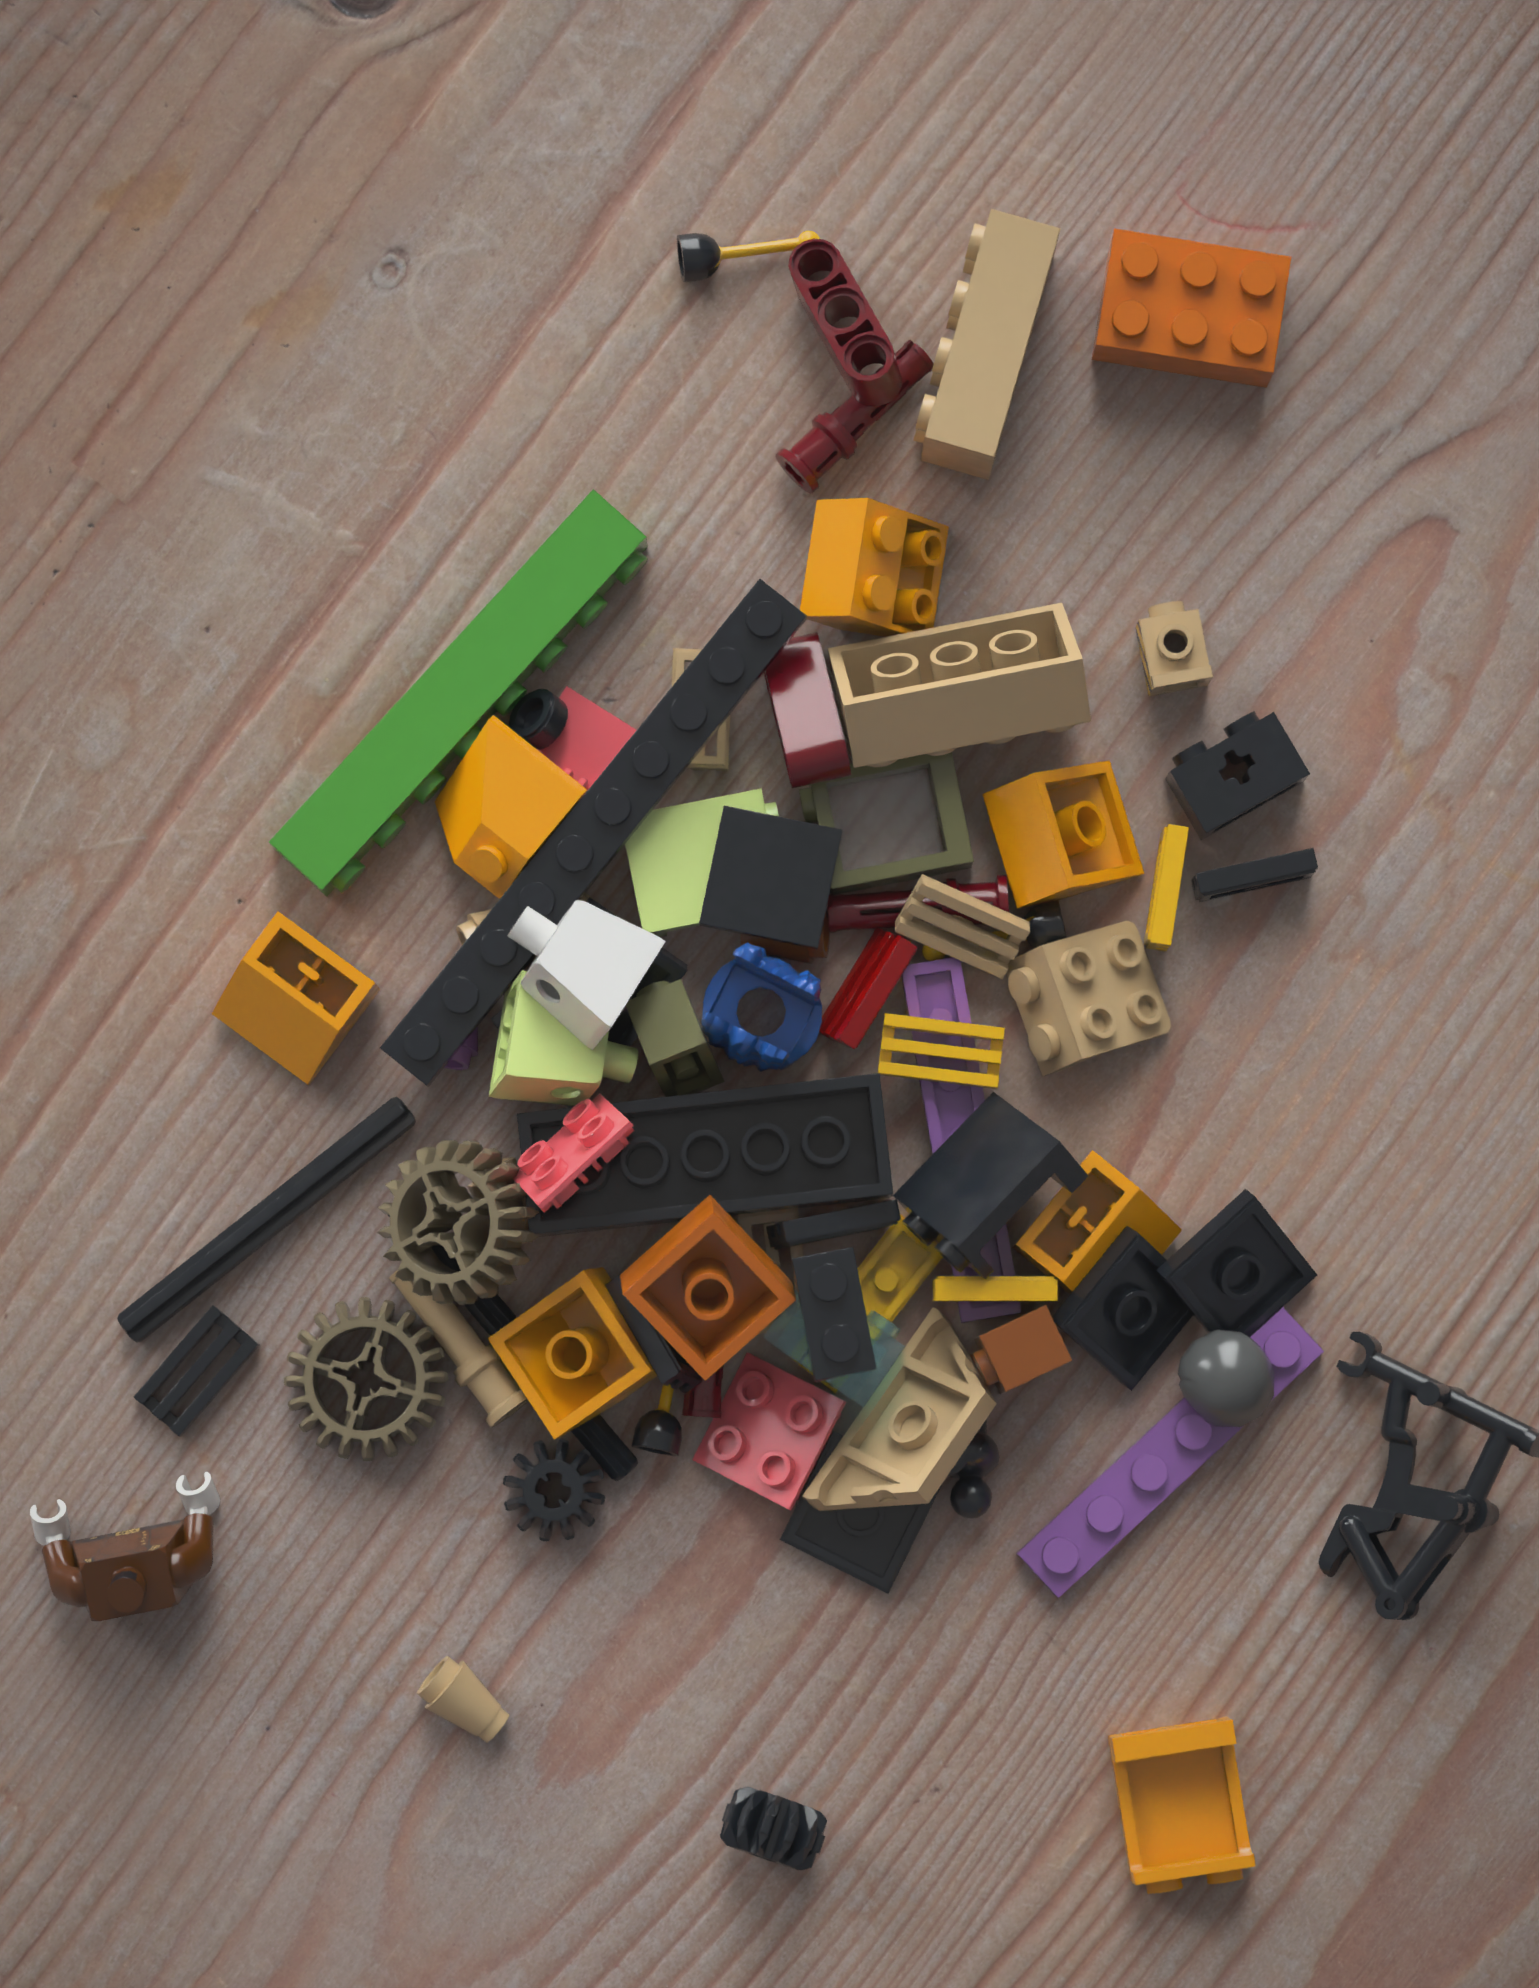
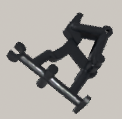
[1319,1332,1539,1621]

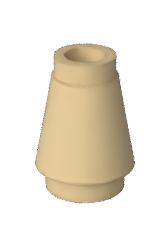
[417,1656,509,1743]

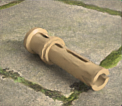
[389,1270,529,1428]

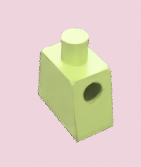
[489,970,638,1105]

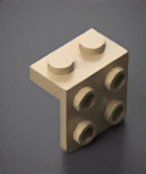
[1006,921,1171,1077]

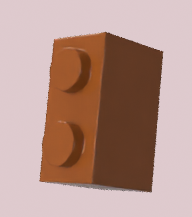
[970,1305,1072,1394]

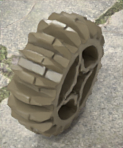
[377,1140,539,1305]
[284,1297,449,1461]

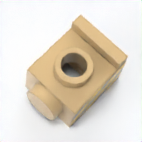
[1135,601,1213,697]

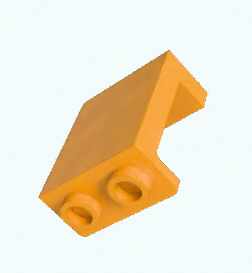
[1108,1717,1256,1894]

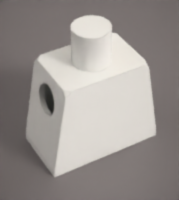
[507,900,666,1050]

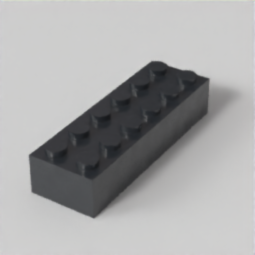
[517,1073,893,1237]

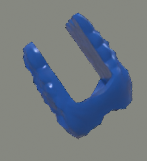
[701,942,822,1072]

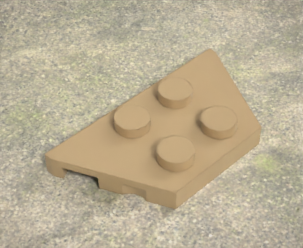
[802,1307,997,1511]

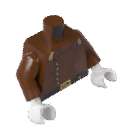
[30,1472,220,1622]

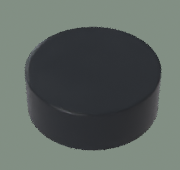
[509,689,568,750]

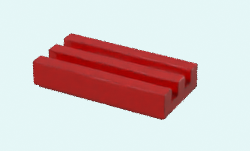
[819,928,917,1050]

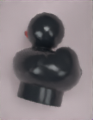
[948,1419,1000,1519]

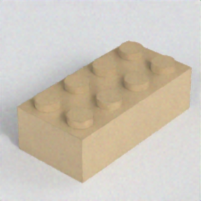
[913,209,1061,480]
[827,603,1091,768]

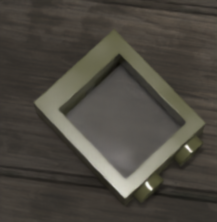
[799,752,974,895]

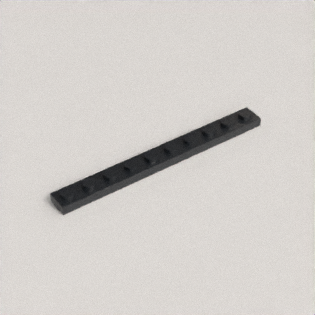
[380,579,807,1087]

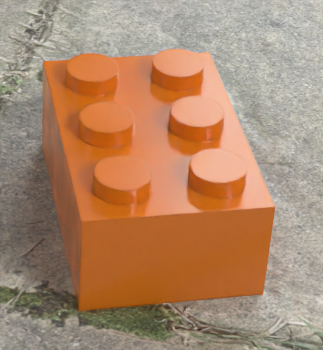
[1091,228,1292,388]

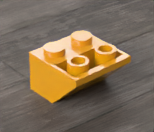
[800,498,949,637]
[212,911,380,1086]
[1012,1150,1182,1294]

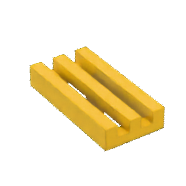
[1143,824,1189,952]
[877,1013,1005,1089]
[933,1276,1058,1301]

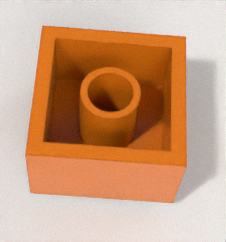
[620,1195,796,1381]

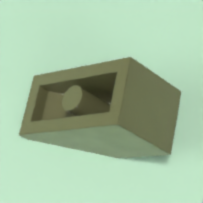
[626,979,724,1097]

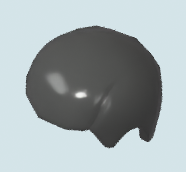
[1178,1330,1274,1427]

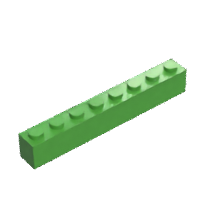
[269,489,648,897]

